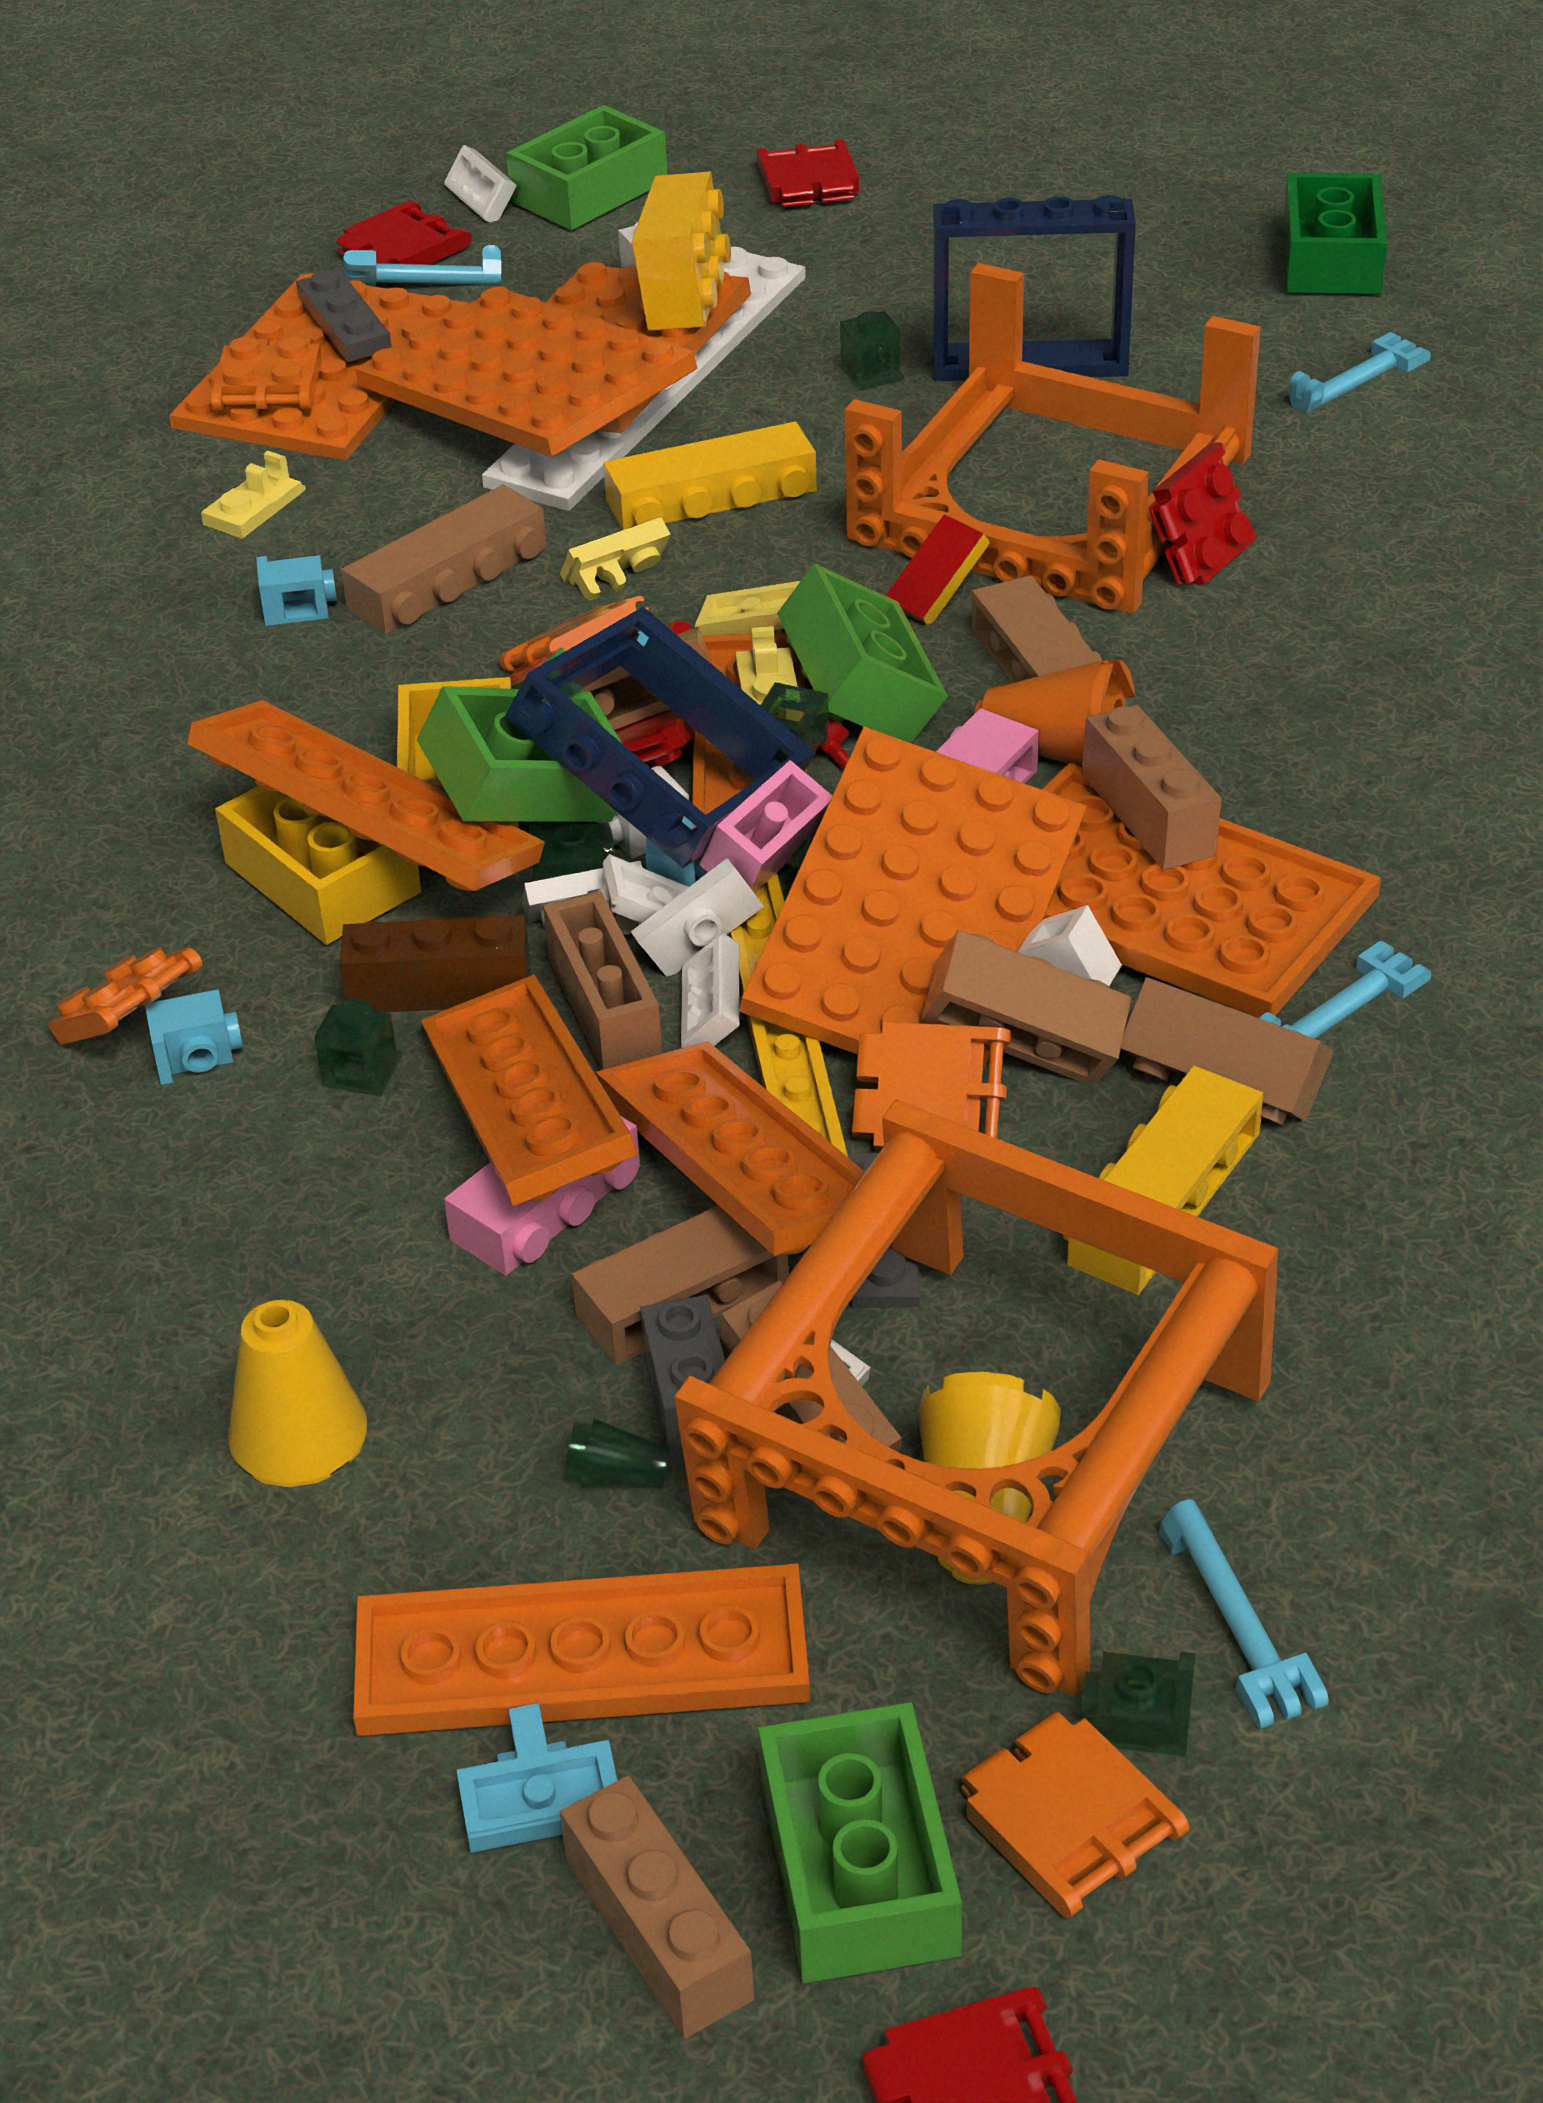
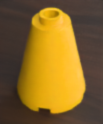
[228,1300,367,1487]
[917,1371,1061,1585]

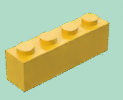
[603,421,817,530]
[1063,1065,1264,1295]

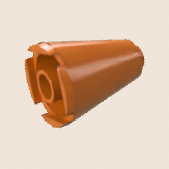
[974,659,1135,767]

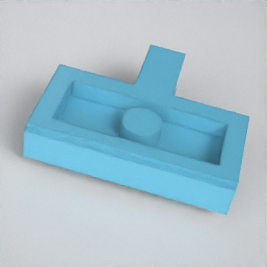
[456,1703,617,1853]

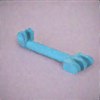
[343,245,501,287]
[1289,332,1431,414]
[1260,941,1432,1039]
[1159,1499,1329,1729]

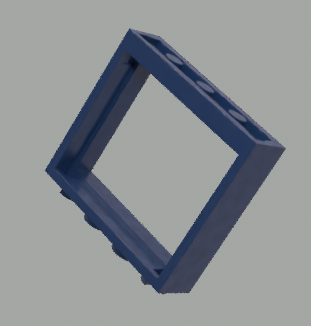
[933,195,1136,381]
[505,607,816,868]

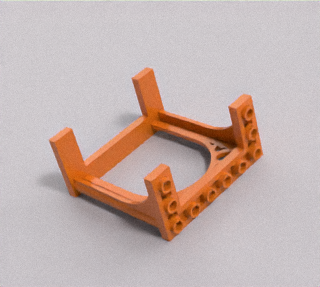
[845,263,1261,614]
[674,1100,1279,1698]

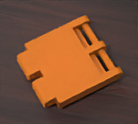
[211,336,322,410]
[499,596,649,672]
[47,947,203,1045]
[852,1021,1011,1151]
[961,1712,1190,1919]

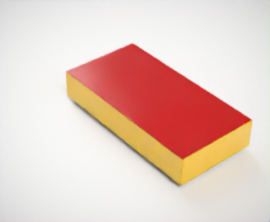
[886,514,990,626]

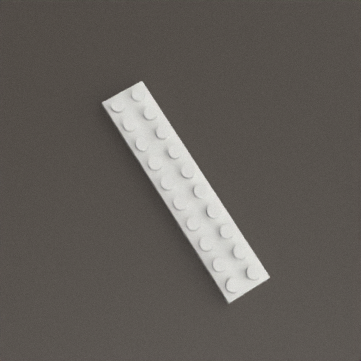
[482,247,806,511]

